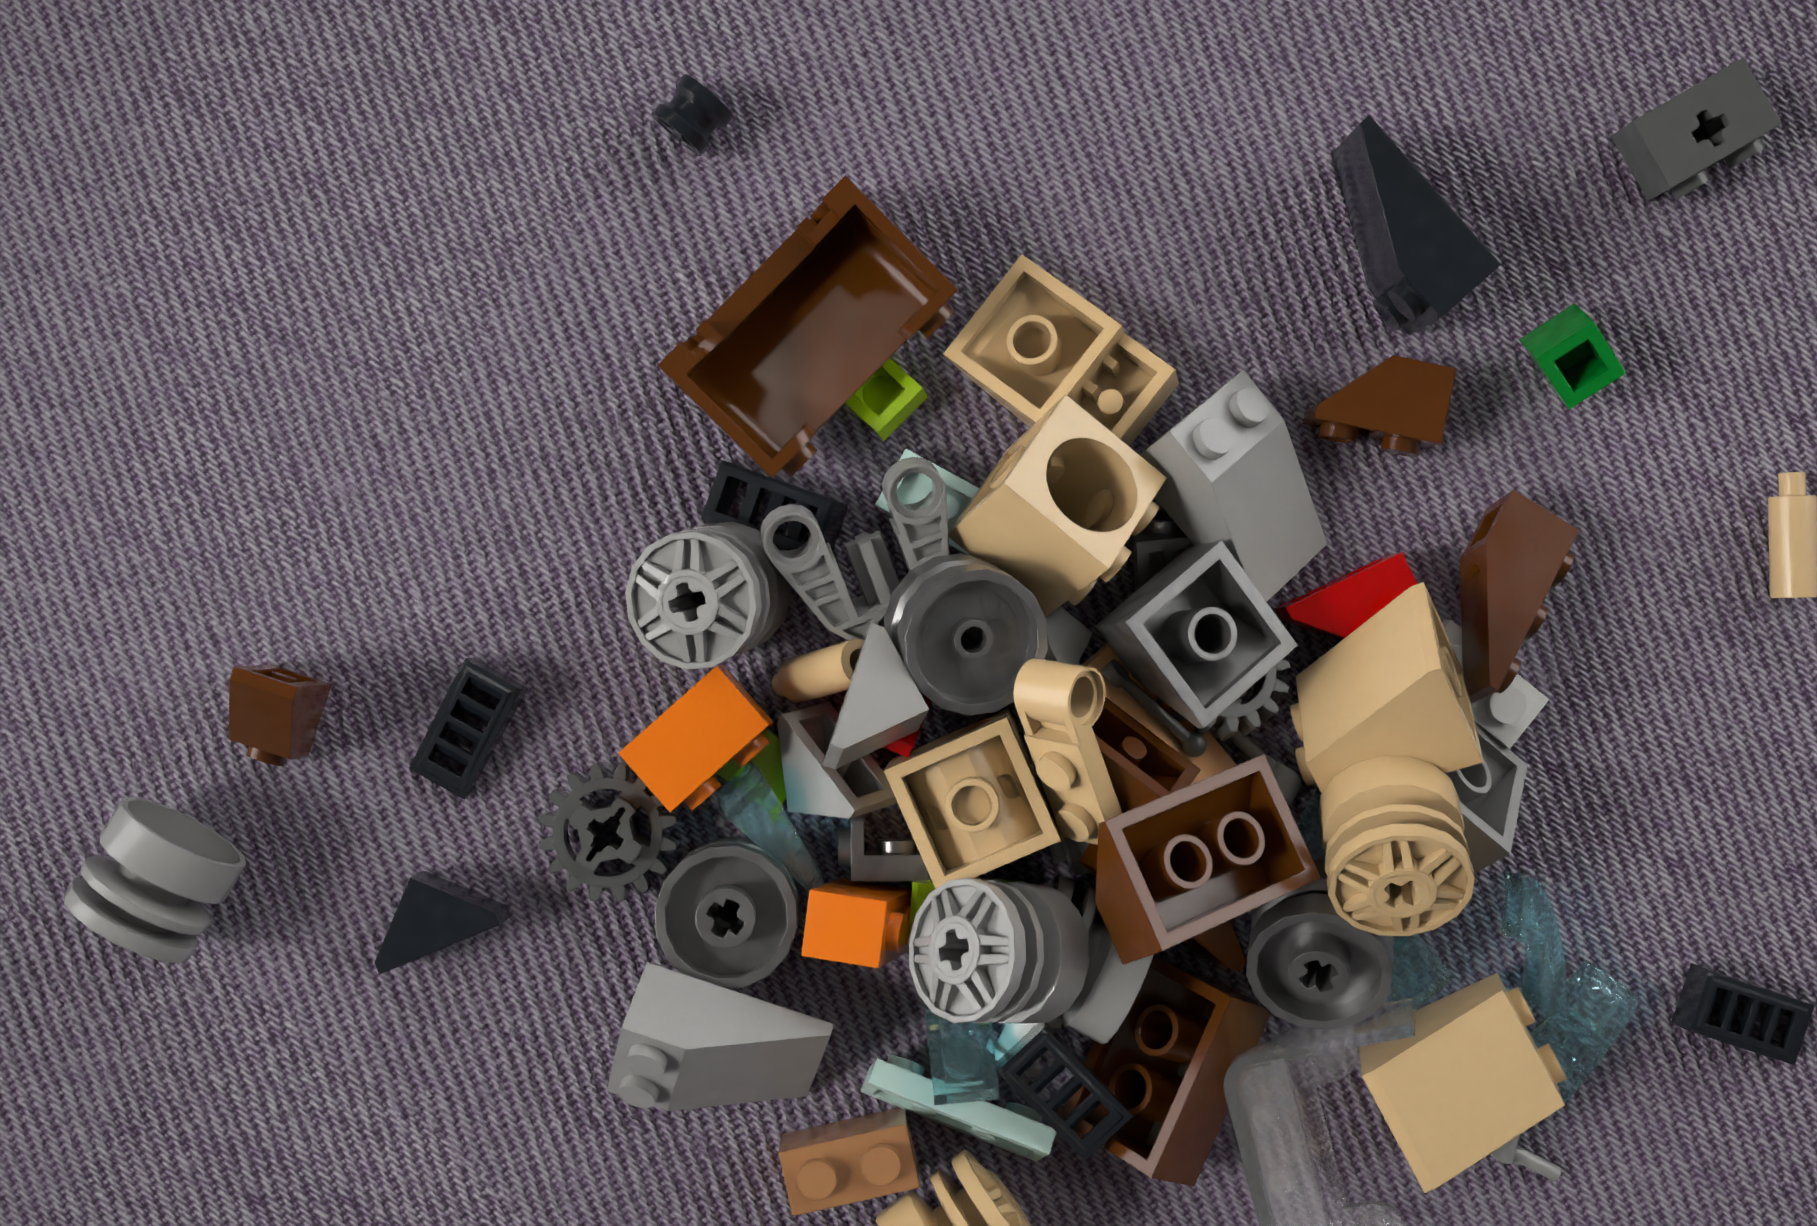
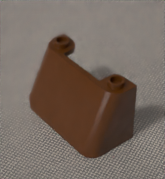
[658,175,958,478]

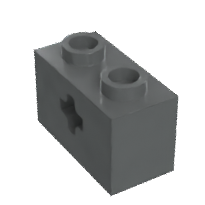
[1611,57,1782,201]

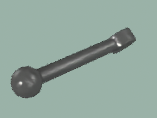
[1102,660,1207,757]

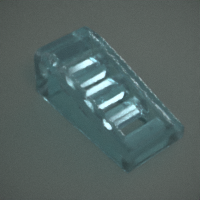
[717,761,825,891]

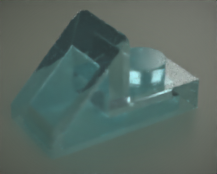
[924,1003,999,1105]

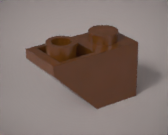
[1302,355,1457,457]

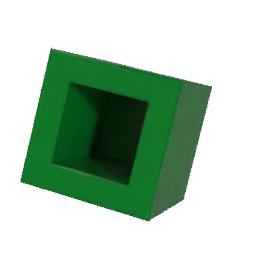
[1519,303,1626,410]

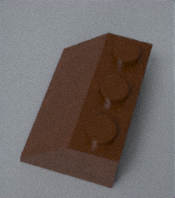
[1095,754,1321,965]
[1062,954,1271,1186]

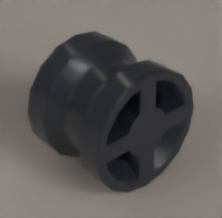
[652,74,733,156]

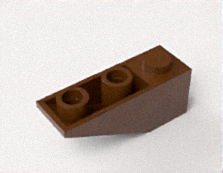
[1460,490,1579,704]

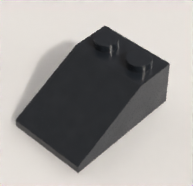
[1332,115,1501,335]

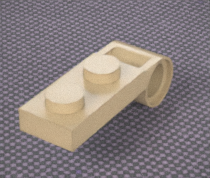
[1013,658,1122,845]

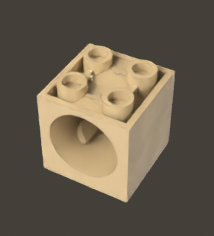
[948,394,1167,616]
[884,708,1061,889]

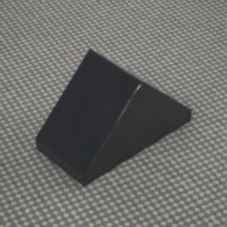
[374,871,511,975]

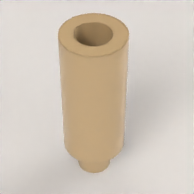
[1768,472,1817,598]
[772,639,864,703]

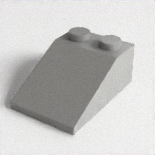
[1139,370,1327,602]
[606,962,834,1111]

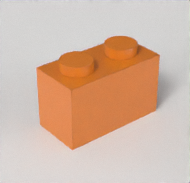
[618,665,774,812]
[801,878,912,968]

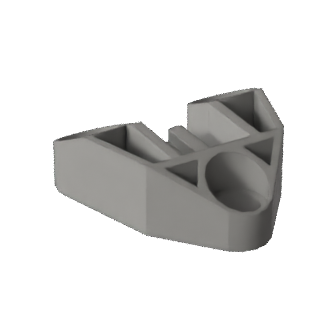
[760,457,949,640]

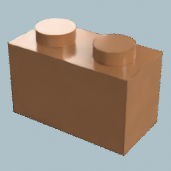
[778,1108,920,1216]

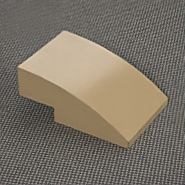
[943,254,1179,447]

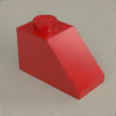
[1275,552,1417,641]

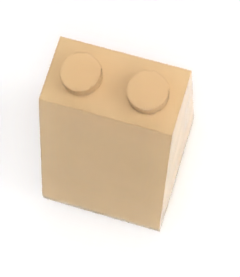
[1290,582,1483,793]
[1359,973,1567,1193]

